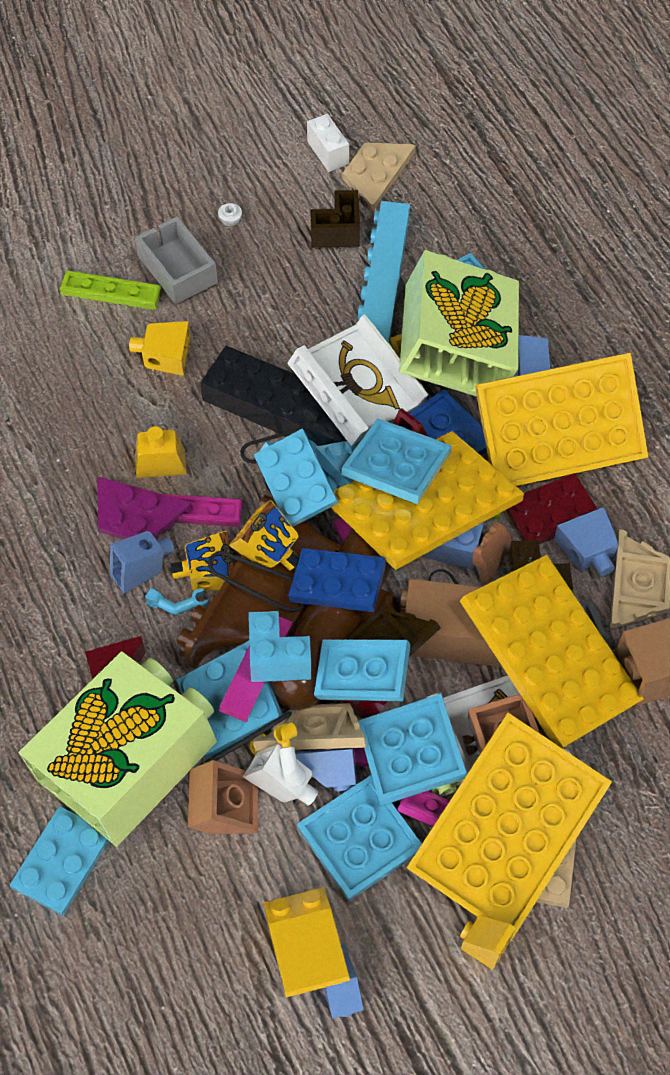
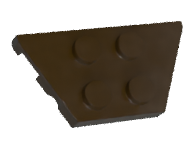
[345,606,441,705]

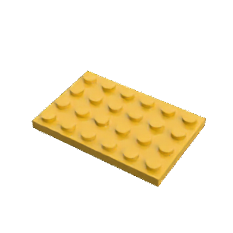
[475,353,648,486]
[331,431,524,570]
[459,555,644,749]
[406,713,612,940]

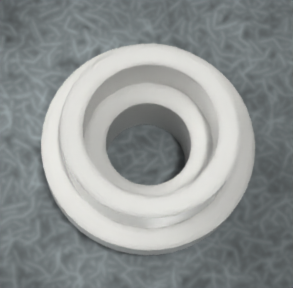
[218,203,242,226]

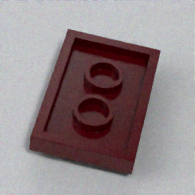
[506,473,598,544]

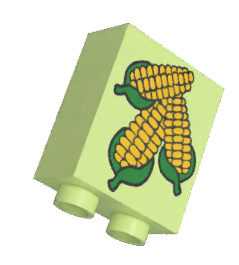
[399,250,519,396]
[18,651,217,847]

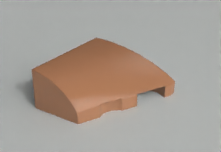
[471,521,512,585]

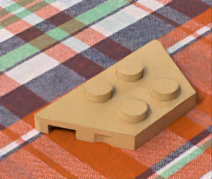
[342,143,416,211]
[610,529,670,628]
[253,703,367,751]

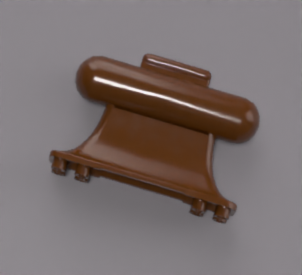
[177,495,396,711]

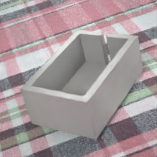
[135,217,218,305]

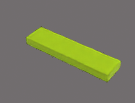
[59,270,162,310]

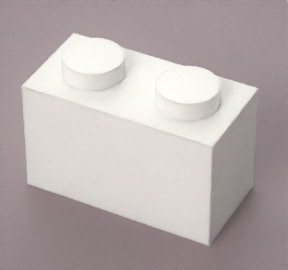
[307,113,349,172]

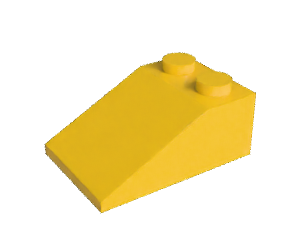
[263,887,350,998]

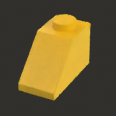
[460,915,516,970]

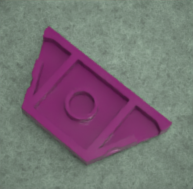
[97,477,193,540]

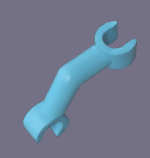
[145,588,209,615]

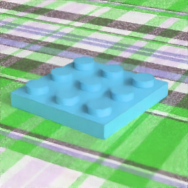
[342,418,452,504]
[176,641,282,758]
[358,693,467,805]
[297,775,422,902]

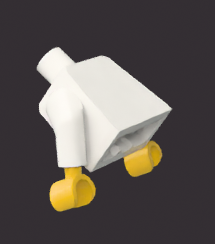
[243,722,318,806]

